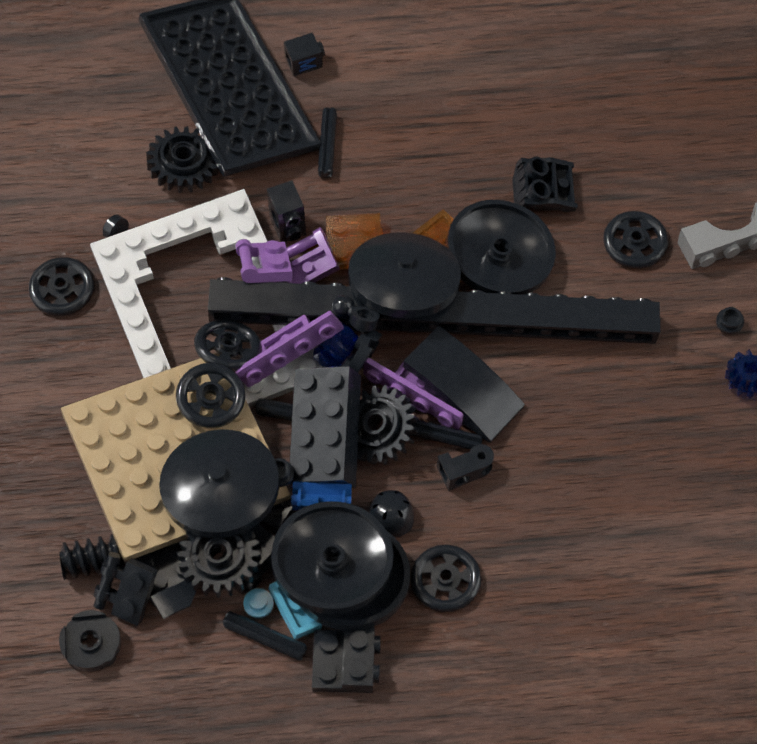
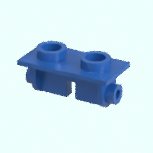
[291,481,352,511]

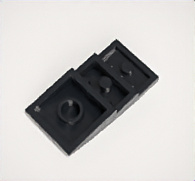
[403,325,525,443]

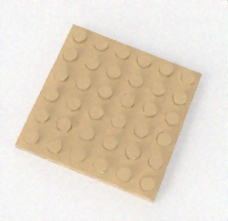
[61,353,290,562]

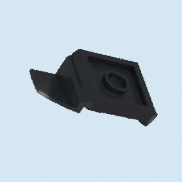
[135,540,197,619]

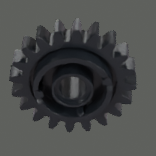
[146,126,218,193]
[357,385,419,465]
[177,530,262,598]

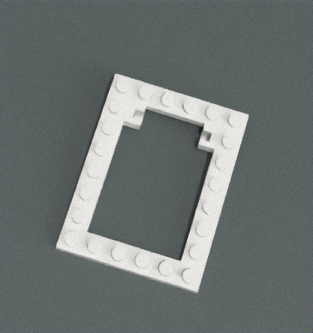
[90,189,323,407]

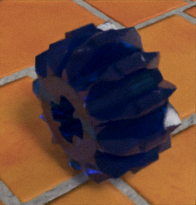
[313,322,358,368]
[725,349,757,399]

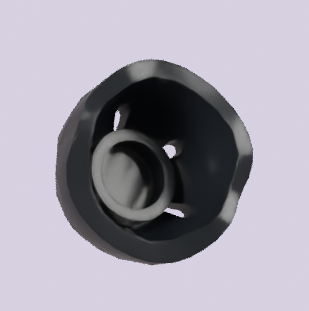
[369,490,414,537]

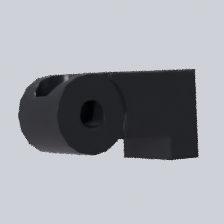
[437,444,494,491]

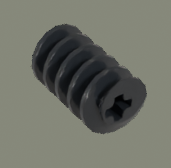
[59,534,123,580]

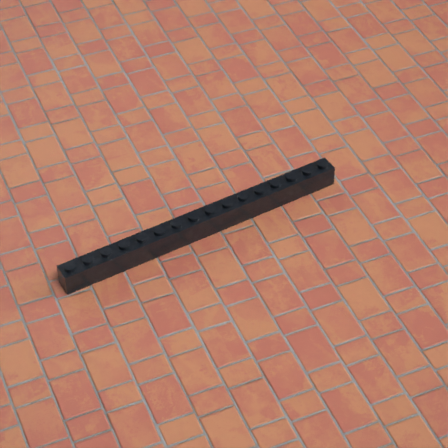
[208,277,661,344]

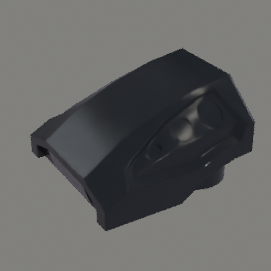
[512,156,578,212]

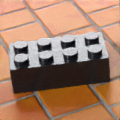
[290,366,361,488]

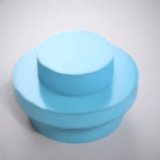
[243,588,274,618]

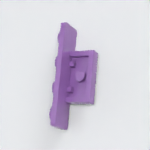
[235,311,344,387]
[363,358,463,430]

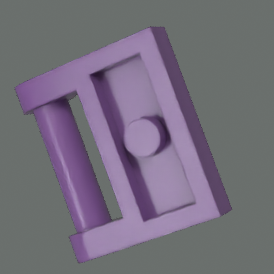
[286,227,340,284]
[235,239,292,283]

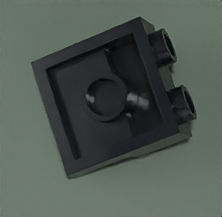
[312,627,381,693]

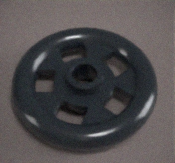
[603,211,669,269]
[29,257,95,316]
[194,320,262,371]
[176,363,246,429]
[410,544,482,612]

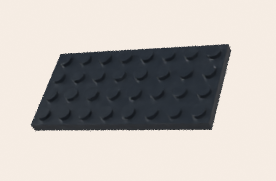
[139,0,321,177]

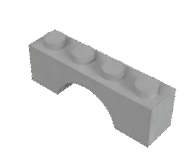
[678,202,757,269]

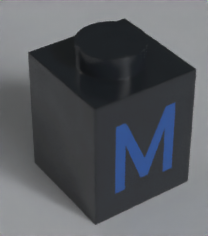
[284,32,325,77]

